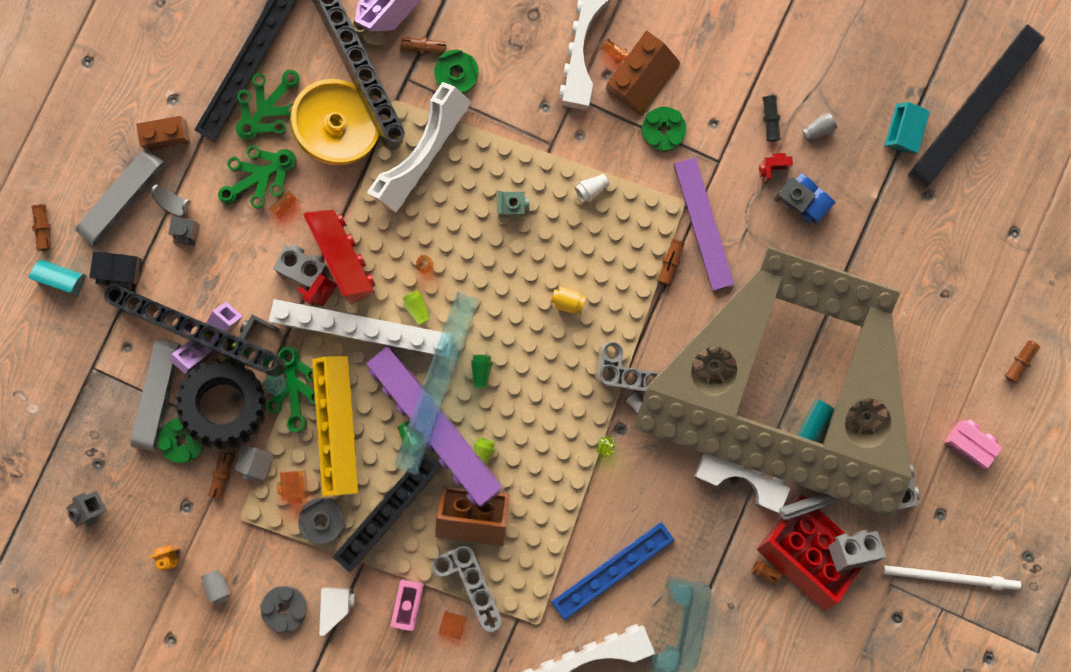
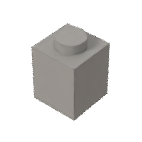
[234,444,274,481]

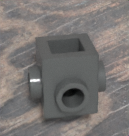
[66,491,107,528]

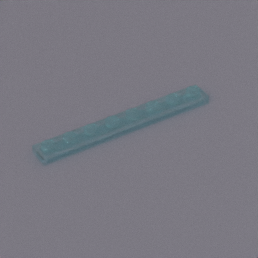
[394,292,480,475]

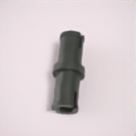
[762,95,781,142]

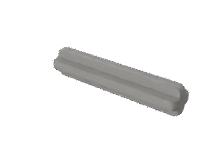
[779,493,840,520]

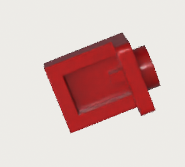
[759,153,793,183]
[297,274,337,306]

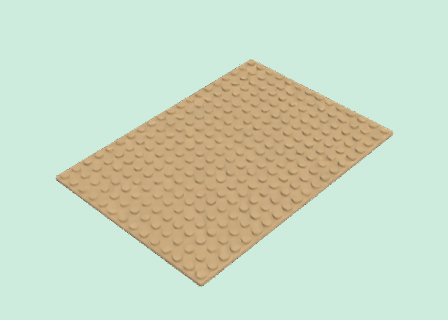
[241,100,685,625]

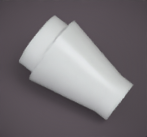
[575,174,609,203]

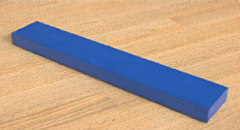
[551,522,675,621]

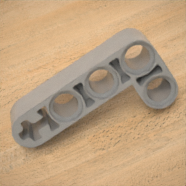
[595,342,659,392]
[432,545,502,632]

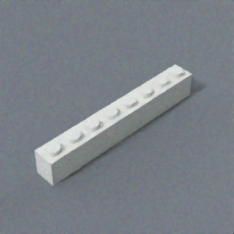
[269,299,454,359]

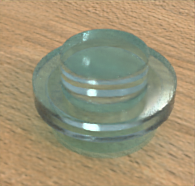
[264,375,287,396]

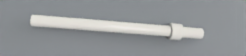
[883,565,1021,591]

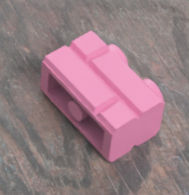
[944,420,1002,469]
[391,579,425,631]

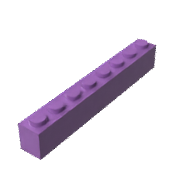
[366,346,505,506]

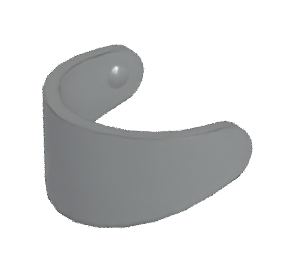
[151,185,191,217]

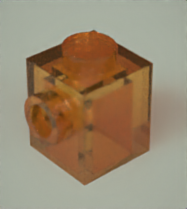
[277,471,308,504]

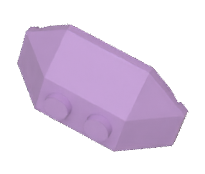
[355,0,421,31]

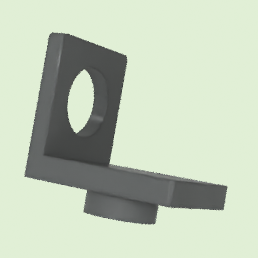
[774,177,815,213]
[239,314,279,341]

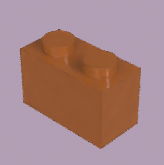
[136,115,190,150]

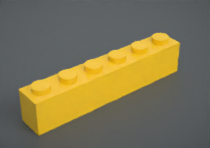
[312,356,358,496]

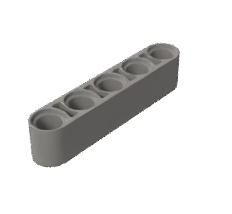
[75,148,166,246]
[131,339,181,452]

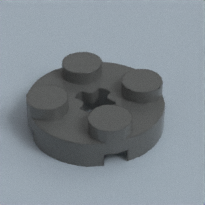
[298,498,345,544]
[260,586,307,632]

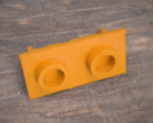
[147,545,180,571]

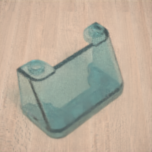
[650,575,711,672]

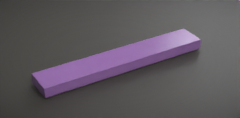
[674,157,734,291]

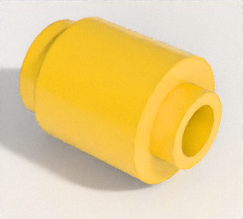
[551,287,585,314]

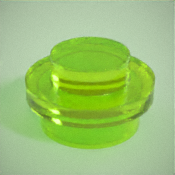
[597,436,616,458]

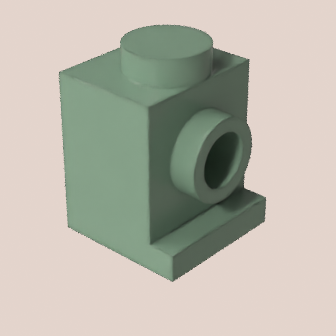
[497,191,529,217]

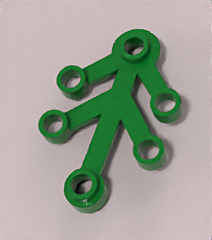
[236,70,300,140]
[218,145,296,209]
[264,346,315,433]

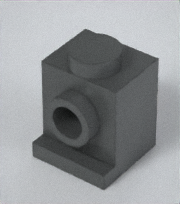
[168,216,200,246]

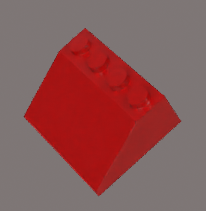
[303,210,376,305]
[756,495,863,611]

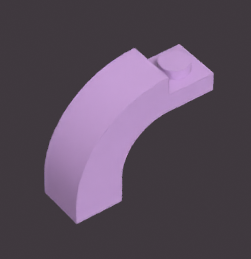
[168,302,243,374]

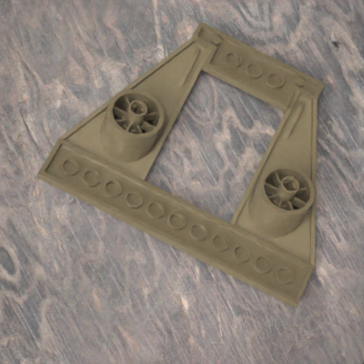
[633,246,912,518]

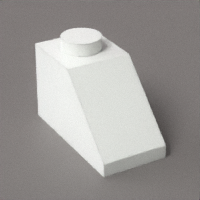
[319,587,355,636]

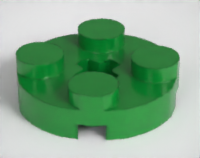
[434,50,479,94]
[641,107,686,152]
[158,418,205,463]

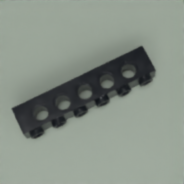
[332,451,443,572]

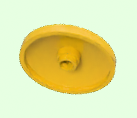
[290,79,380,165]

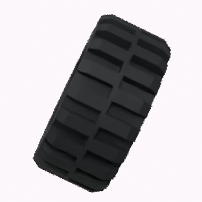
[176,359,266,450]

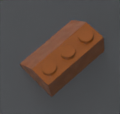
[606,30,680,115]
[435,485,510,546]

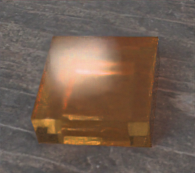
[438,611,467,640]

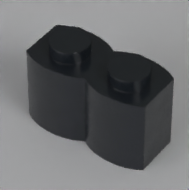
[89,251,142,288]

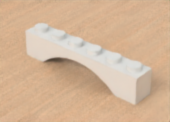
[559,0,610,111]
[367,82,471,212]
[522,624,655,672]

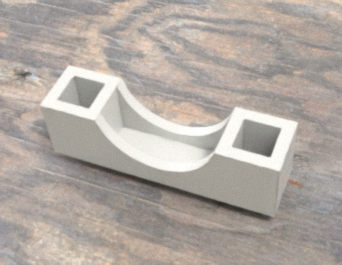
[694,453,791,513]

